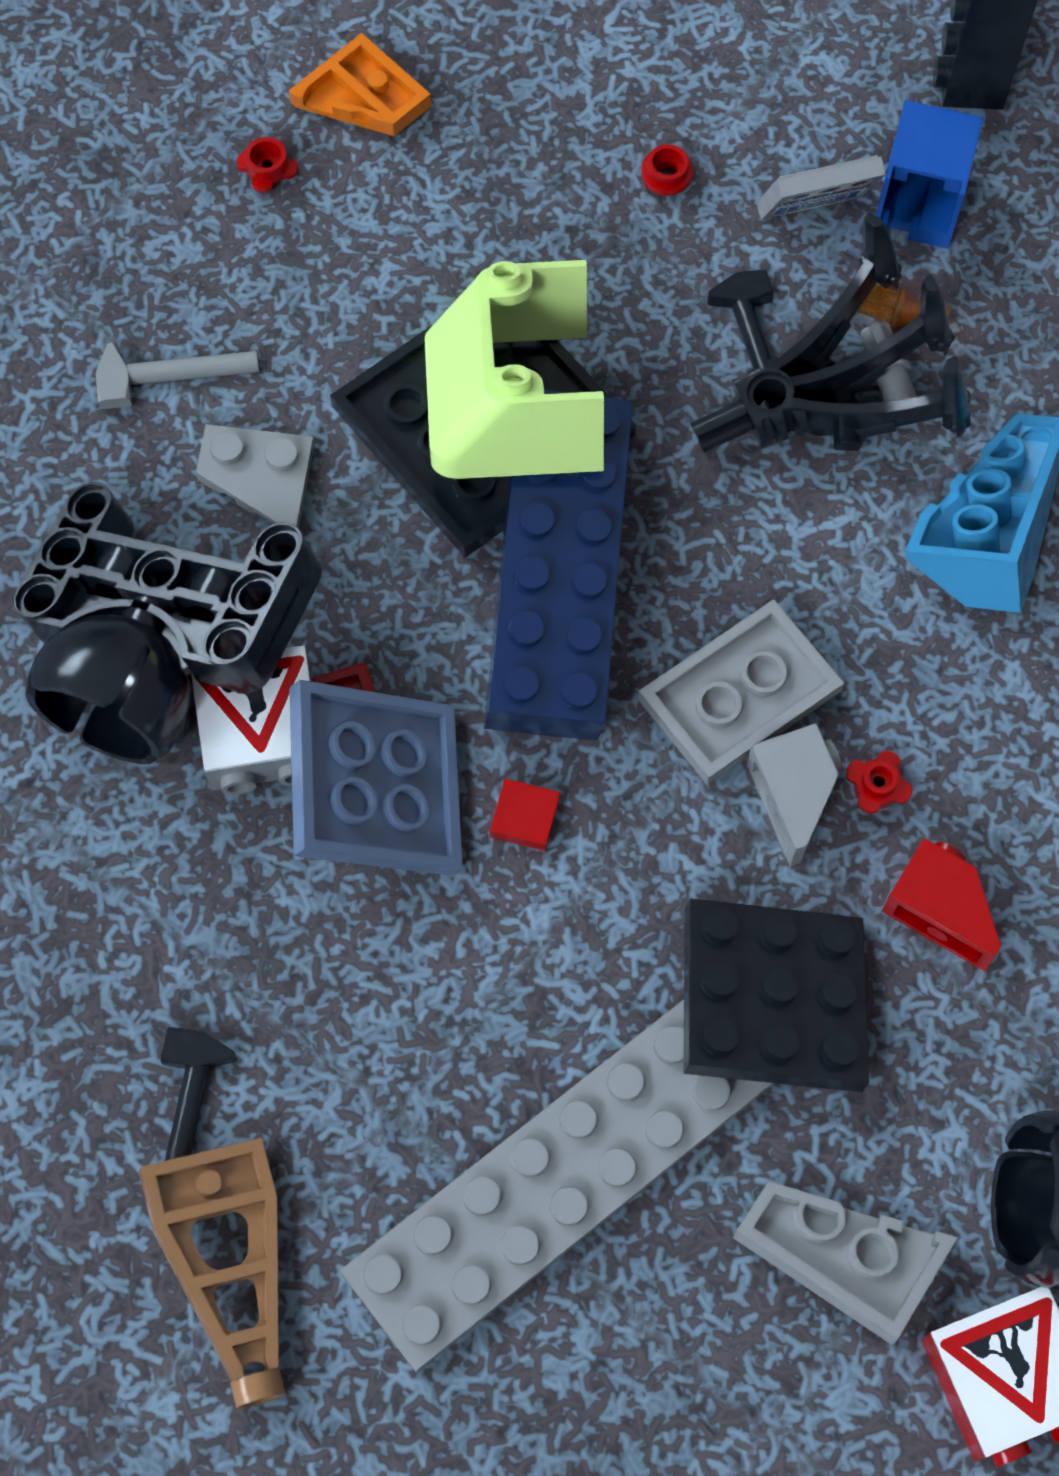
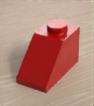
[881,838,1001,972]

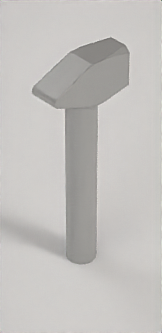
[96,343,259,409]

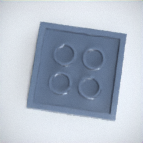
[289,680,463,875]

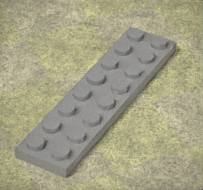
[339,999,776,1374]

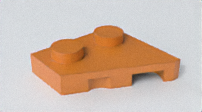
[288,33,432,136]

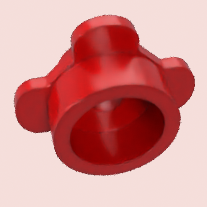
[236,137,298,193]
[846,751,913,814]

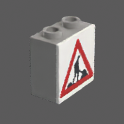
[191,645,312,795]

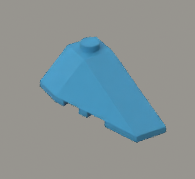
[905,414,1059,613]

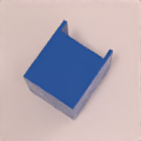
[876,100,983,249]

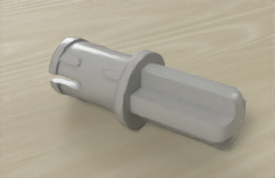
[860,321,917,402]

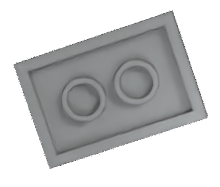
[638,599,844,785]

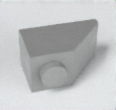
[747,723,842,866]

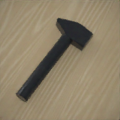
[707,269,784,409]
[161,1027,237,1161]

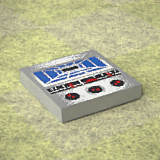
[757,155,886,220]

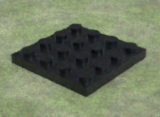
[330,325,636,558]

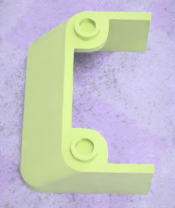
[425,260,604,479]

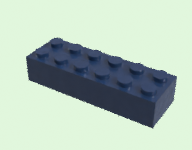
[484,389,633,740]

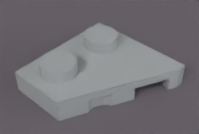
[196,424,314,529]

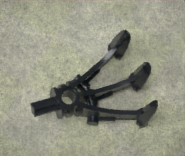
[690,213,971,453]

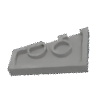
[732,1181,958,1345]

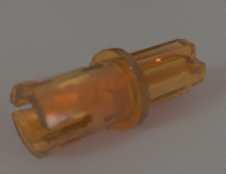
[848,279,952,330]

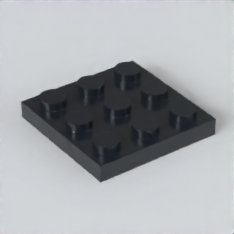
[683,898,869,1092]

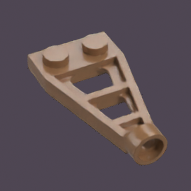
[139,1138,286,1409]

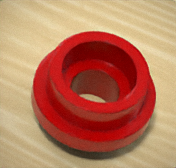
[641,144,693,196]

